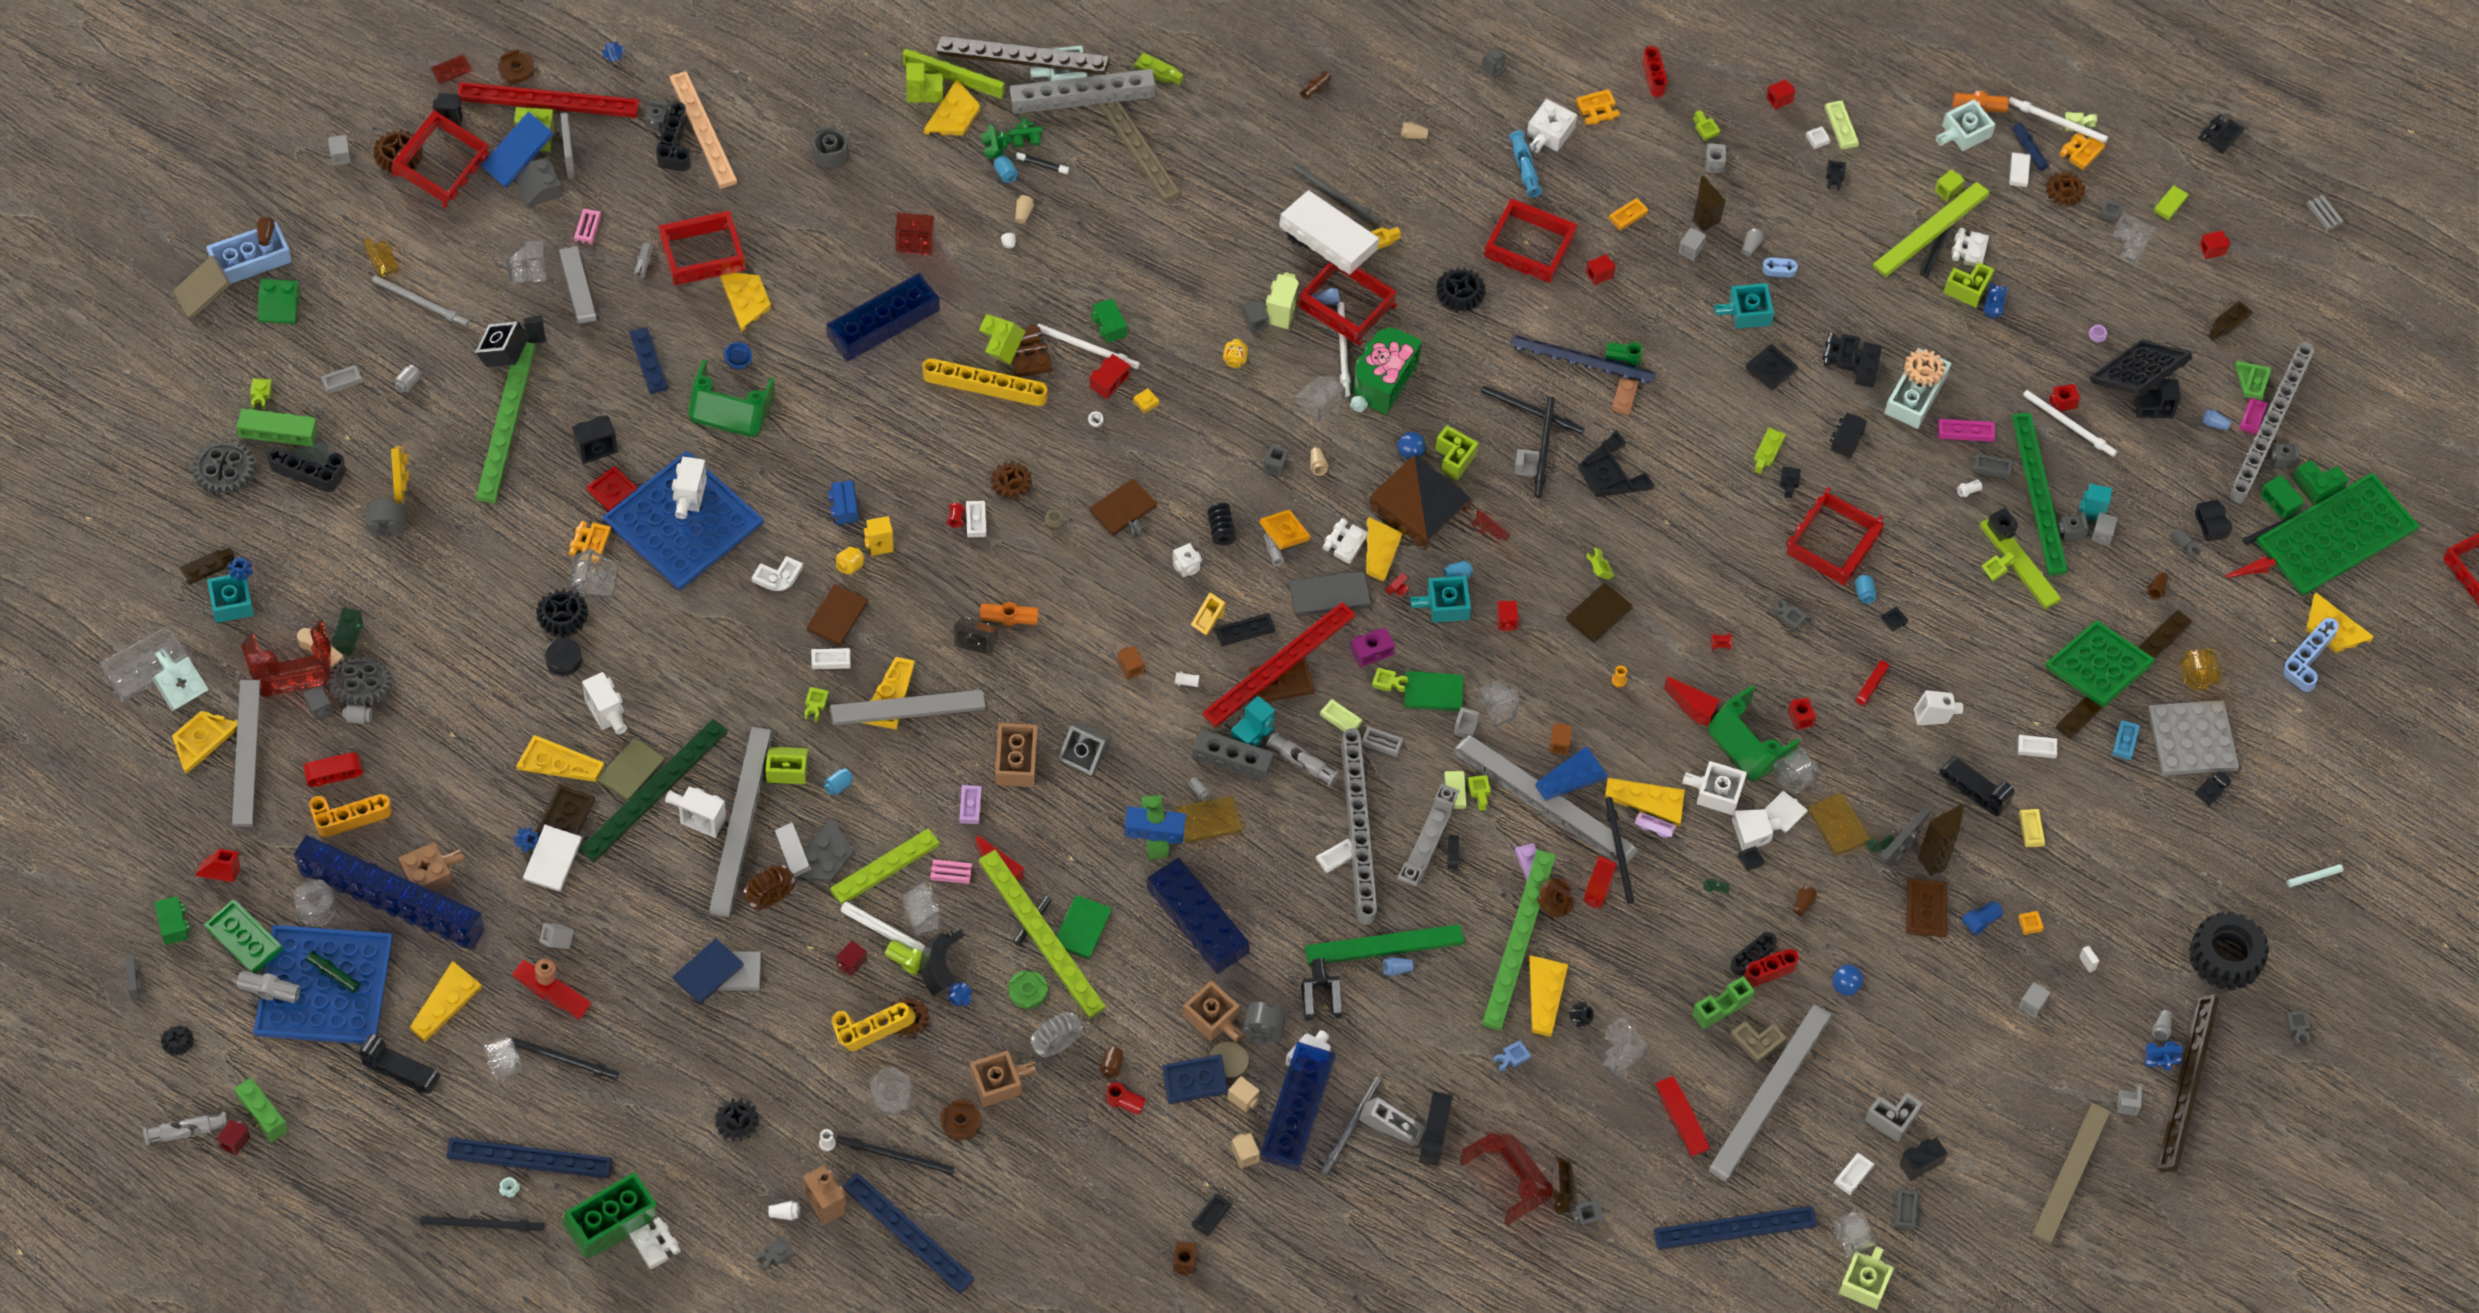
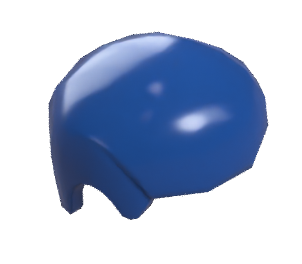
[724,342,752,370]
[1397,432,1426,459]
[1832,964,1864,996]

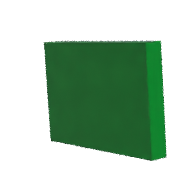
[1404,671,1463,711]
[1056,895,1112,960]

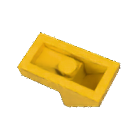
[1191,592,1226,635]

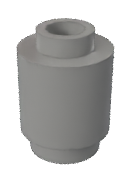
[394,365,421,392]
[342,704,372,724]

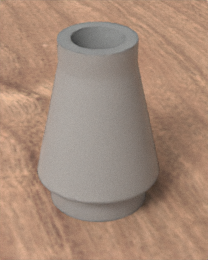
[1741,228,1764,256]
[2152,1010,2172,1041]

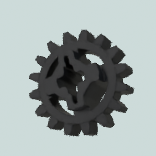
[715,1098,759,1142]

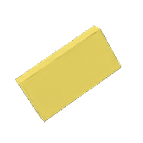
[2019,809,2045,847]

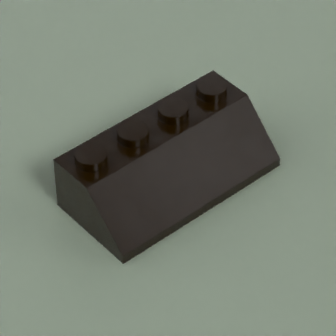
[1917,804,1964,876]

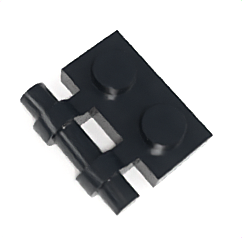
[2198,114,2244,154]
[1823,333,1860,371]

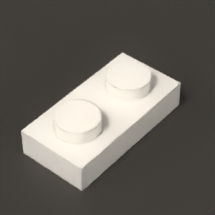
[966,501,986,537]

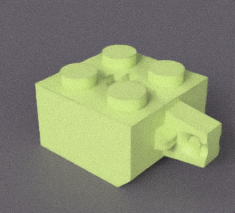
[1266,272,1298,329]
[1839,1247,1894,1310]

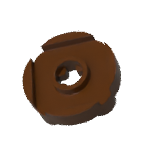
[498,50,535,85]
[1538,878,1573,918]
[940,1100,981,1140]

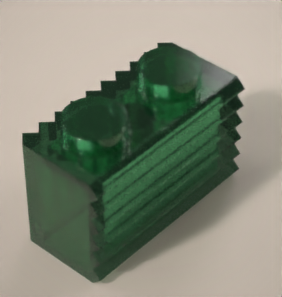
[331,607,363,655]

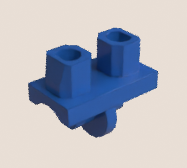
[1984,283,2008,318]
[2144,1041,2183,1071]

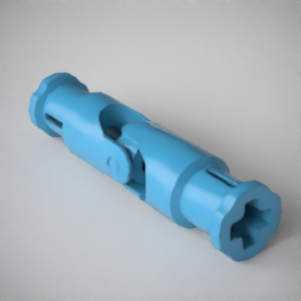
[1509,130,1543,198]

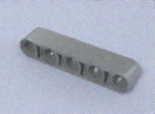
[559,246,596,325]

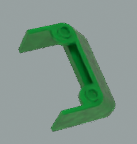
[688,359,775,437]
[1708,685,1800,781]

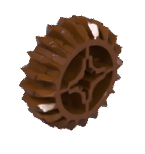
[373,129,423,174]
[743,864,796,910]

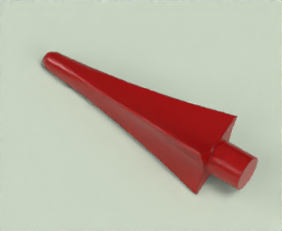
[2226,556,2276,578]

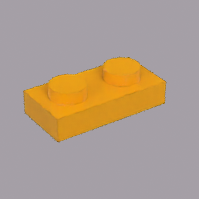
[1609,198,1648,231]

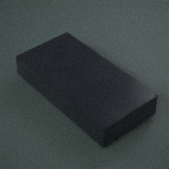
[524,316,546,344]
[1192,1193,1232,1237]

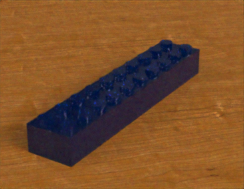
[294,835,485,950]

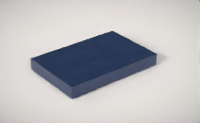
[672,938,744,1005]
[1162,1054,1228,1104]

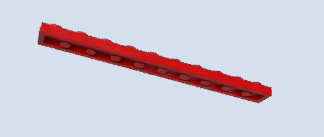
[457,82,640,118]
[1202,602,1355,728]

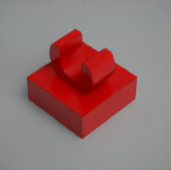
[1384,572,1409,597]

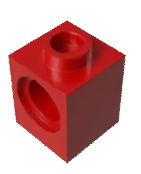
[2049,383,2080,412]
[1788,698,1816,731]

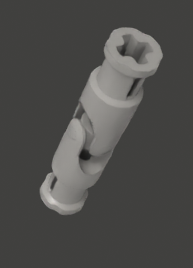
[1266,732,1340,787]
[143,1112,228,1146]

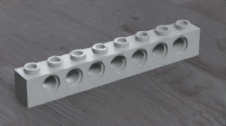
[1009,69,1155,114]

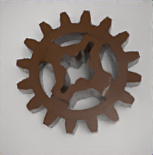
[2045,171,2086,207]
[991,461,1032,500]
[886,996,930,1039]

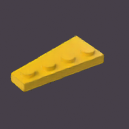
[862,657,915,730]
[1529,955,1568,1037]
[410,961,482,1042]

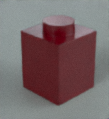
[836,940,867,977]
[216,1119,250,1156]

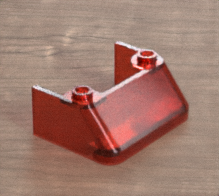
[241,620,331,697]
[1460,1133,1553,1226]

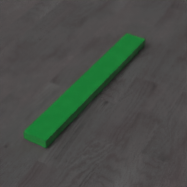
[1305,924,1464,966]

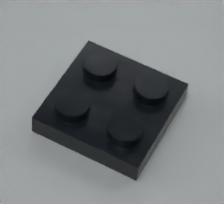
[1745,344,1798,391]

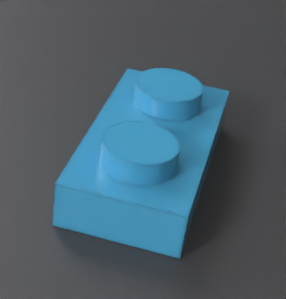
[2112,720,2140,761]

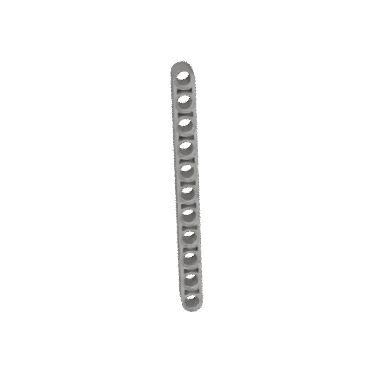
[2229,342,2314,503]
[710,727,772,918]
[1341,728,1377,925]
[1454,735,1637,865]
[1708,1004,1832,1182]

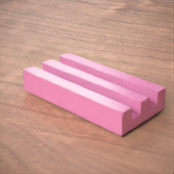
[574,209,601,245]
[930,859,972,884]

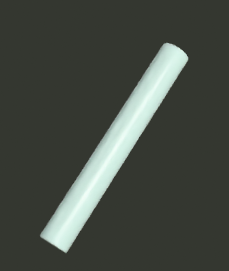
[2287,864,2343,887]

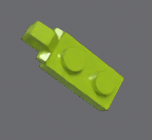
[1134,52,1183,85]
[1754,427,1786,474]

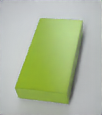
[2153,185,2189,221]

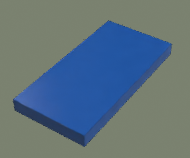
[481,111,554,188]

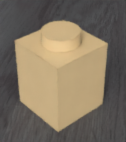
[1227,1076,1260,1113]
[1231,1133,1260,1169]

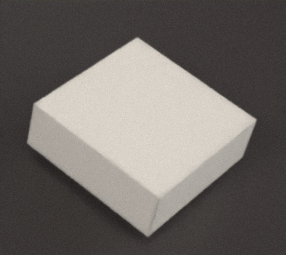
[1806,127,1831,149]
[2079,946,2099,973]

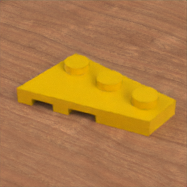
[1366,517,1403,582]

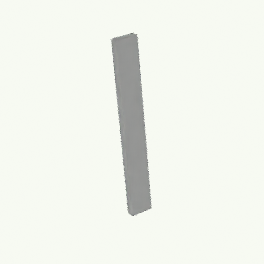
[232,680,260,827]
[830,690,986,725]

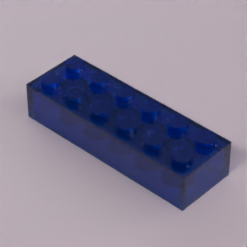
[826,273,940,362]
[1147,857,1250,974]
[1260,1041,1336,1172]

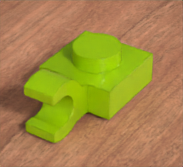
[1693,110,1721,142]
[1587,547,1614,580]
[1981,551,2017,582]
[1467,775,1491,811]

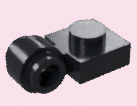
[2195,771,2232,806]

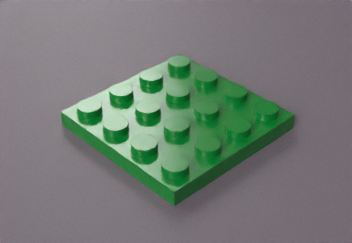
[2045,620,2155,708]

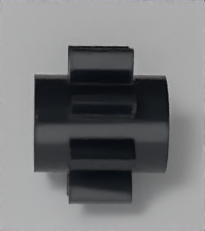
[1569,1002,1594,1027]

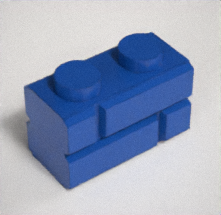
[828,481,859,525]

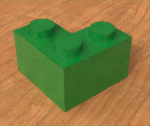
[2292,459,2349,505]

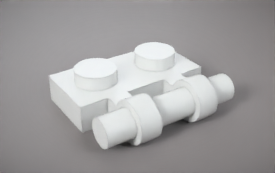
[1952,228,1989,267]
[1323,519,1368,564]
[630,1217,681,1270]

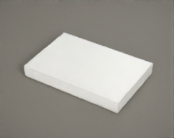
[523,825,582,892]

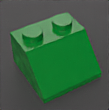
[258,279,301,324]

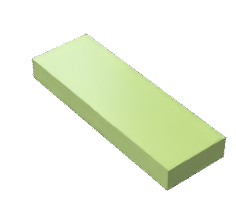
[1825,101,1859,150]

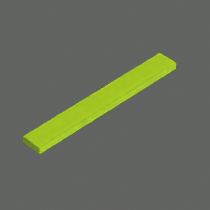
[1873,182,1990,277]

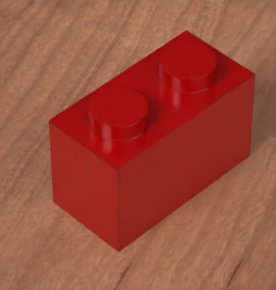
[1089,354,1130,399]

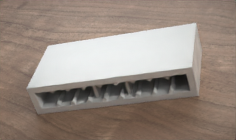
[1279,190,1379,275]

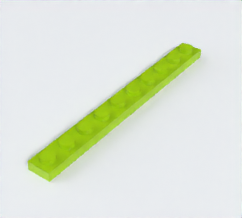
[978,850,1106,1019]

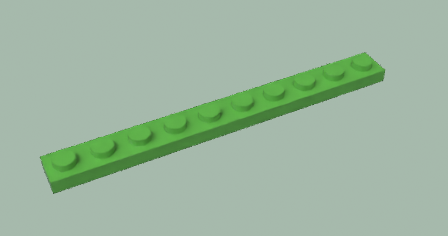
[476,342,536,503]
[1482,849,1556,1031]

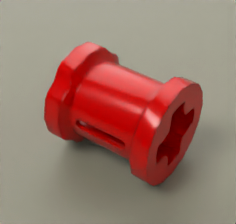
[946,503,965,528]
[1711,633,1732,650]

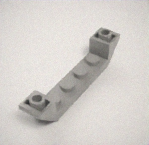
[1397,783,1459,887]

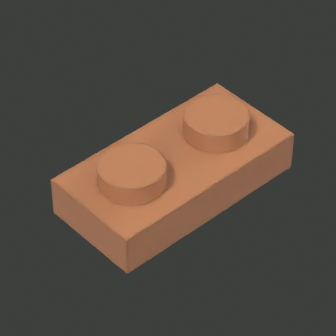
[1611,377,1639,415]

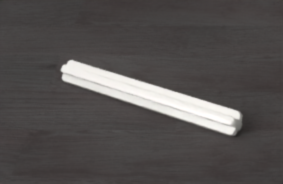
[841,902,925,952]

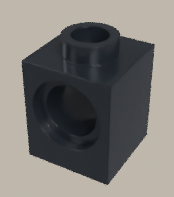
[1987,507,2018,541]

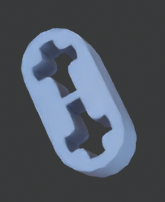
[1762,258,1798,278]

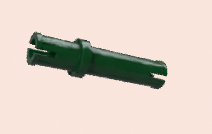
[305,950,361,994]

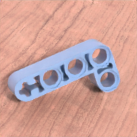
[2283,618,2338,692]

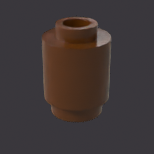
[1019,324,1042,346]
[1099,1047,1124,1078]

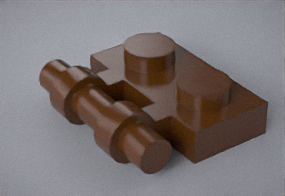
[1012,342,1052,377]

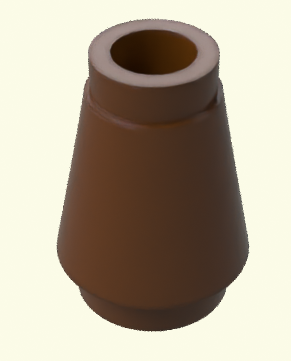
[257,217,275,246]
[2147,572,2168,599]
[1793,885,1817,916]

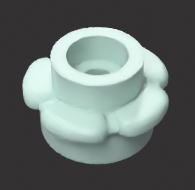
[1350,396,1368,412]
[499,1177,520,1197]

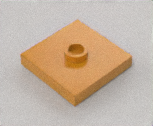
[1259,509,1311,550]

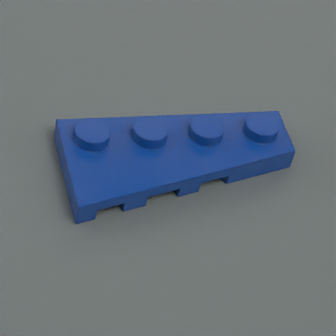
[1535,746,1608,801]

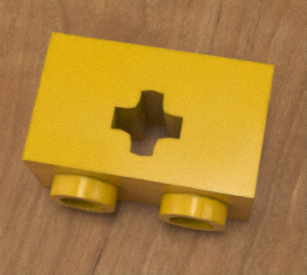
[864,516,893,556]

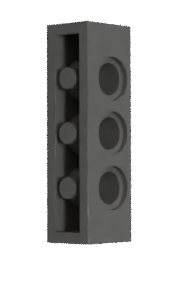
[1192,729,1274,781]

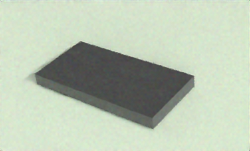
[1289,571,1371,616]

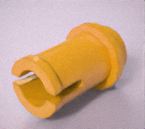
[1612,666,1627,687]

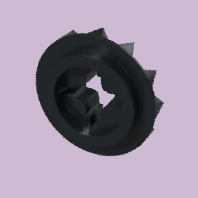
[161,1024,194,1056]

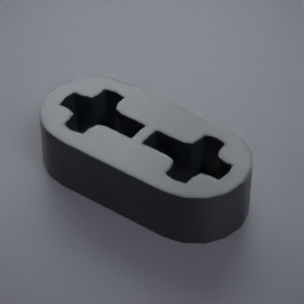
[1447,835,1459,870]

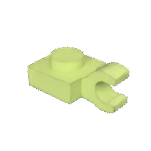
[2065,112,2097,131]

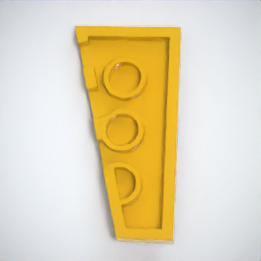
[516,735,605,782]
[1605,778,1685,827]

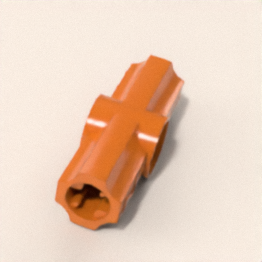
[1953,91,2008,113]
[980,602,1039,626]

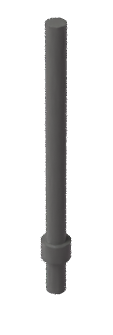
[1292,163,1381,226]
[1320,1076,1383,1176]

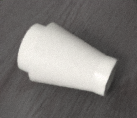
[769,1200,800,1221]

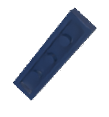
[629,327,668,395]

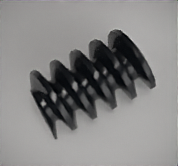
[1207,502,1236,546]

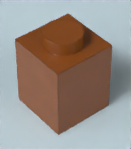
[1117,645,1145,680]
[1549,723,1572,755]

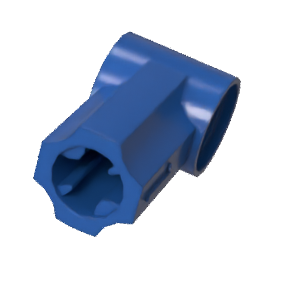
[1962,901,2003,935]

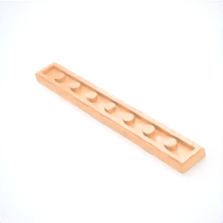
[669,71,737,189]

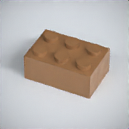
[995,723,1037,787]

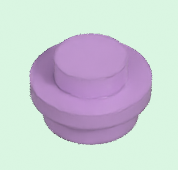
[2089,325,2107,342]

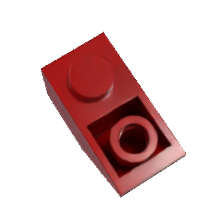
[196,849,241,882]

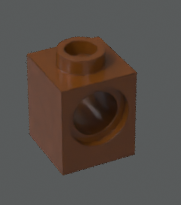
[1173,1241,1197,1275]

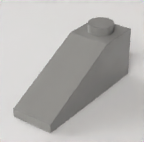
[1359,1097,1425,1146]

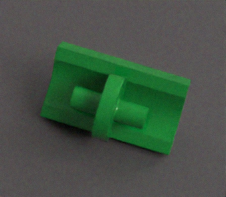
[1009,117,1042,148]
[981,124,1012,159]

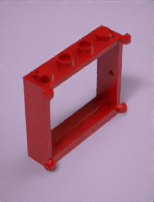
[391,110,489,209]
[1296,261,1398,346]
[1786,487,1885,586]

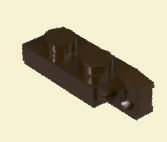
[2208,301,2253,340]
[180,548,235,585]
[1552,1156,1573,1215]

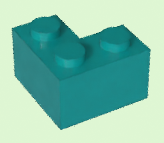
[1230,696,1275,747]

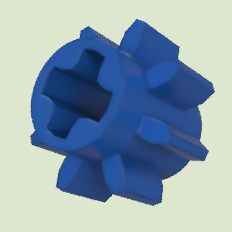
[602,41,625,62]
[228,557,253,582]
[513,827,538,852]
[948,982,972,1007]

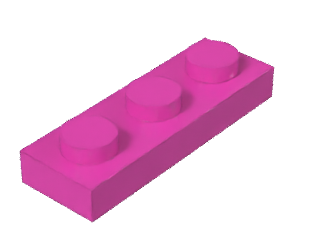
[1938,419,1995,442]

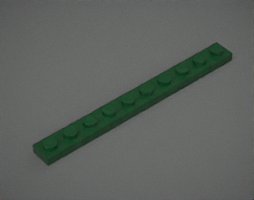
[579,719,728,863]

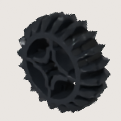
[1436,266,1485,313]
[536,587,589,637]

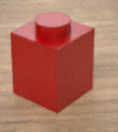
[1766,79,1796,110]
[2199,230,2230,259]
[1586,254,1616,286]
[1496,601,1519,631]

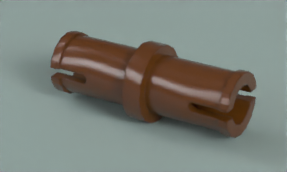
[1300,71,1331,100]

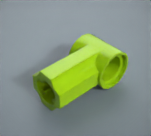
[885,940,922,975]

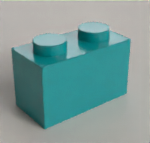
[2078,484,2112,522]

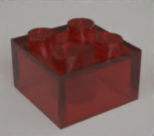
[895,213,935,255]

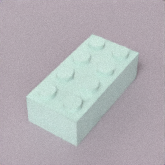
[1884,348,1951,429]

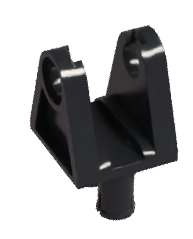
[1300,958,1342,1021]

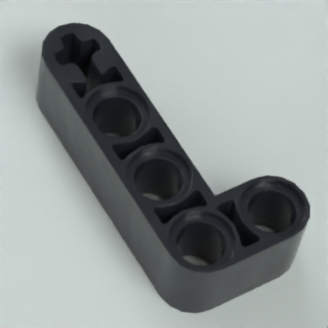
[656,102,691,172]
[267,448,346,492]
[1939,756,2015,816]
[359,1034,441,1094]
[1419,1091,1453,1167]

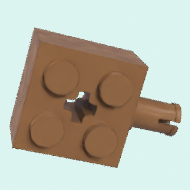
[398,842,465,900]
[1182,980,1244,1043]
[970,1050,1036,1107]
[802,1165,847,1225]

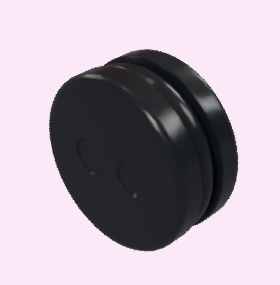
[545,638,582,676]

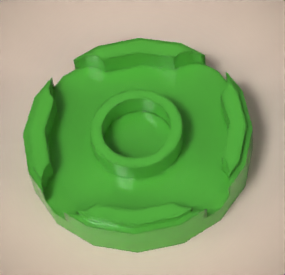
[1008,971,1048,1009]

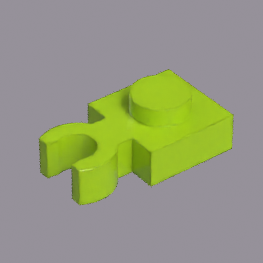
[250,378,272,410]
[1372,668,1408,692]
[804,687,829,722]

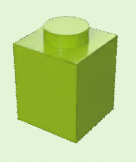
[1934,169,1965,202]

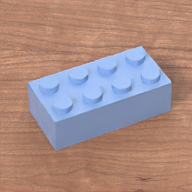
[206,222,292,283]

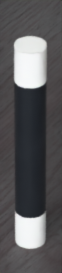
[1016,152,1069,174]

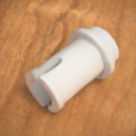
[1957,479,1982,498]
[1175,671,1199,687]
[819,1129,835,1151]

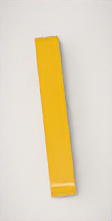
[922,358,1047,406]

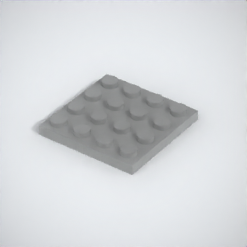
[2148,700,2239,776]

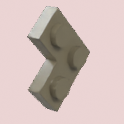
[1730,1021,1787,1063]

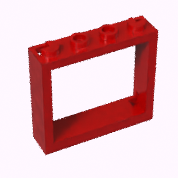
[1484,198,1578,283]
[658,211,746,286]
[2443,533,2479,606]

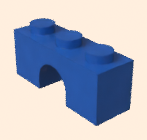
[1124,806,1186,844]

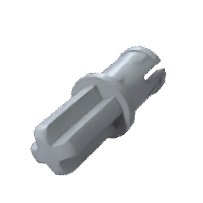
[633,243,653,279]
[1264,533,1284,566]

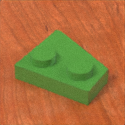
[2235,361,2271,401]

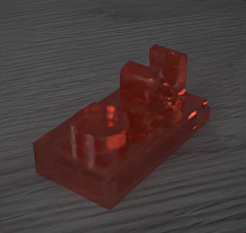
[1471,510,1510,541]

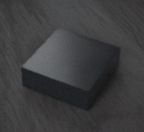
[1881,606,1908,632]
[1738,846,1765,872]

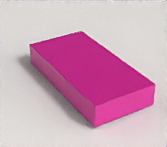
[2239,397,2268,435]

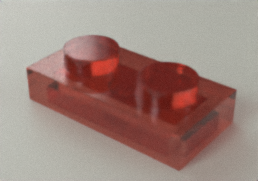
[431,54,472,84]

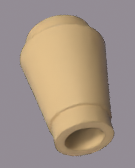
[1401,121,1428,139]
[1015,195,1034,224]
[1310,447,1329,476]

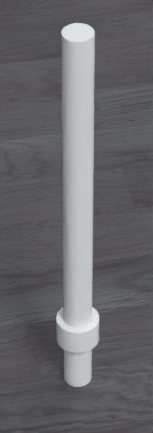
[2008,97,2108,143]
[1337,302,1351,397]
[1037,324,1140,369]
[2023,390,2117,457]

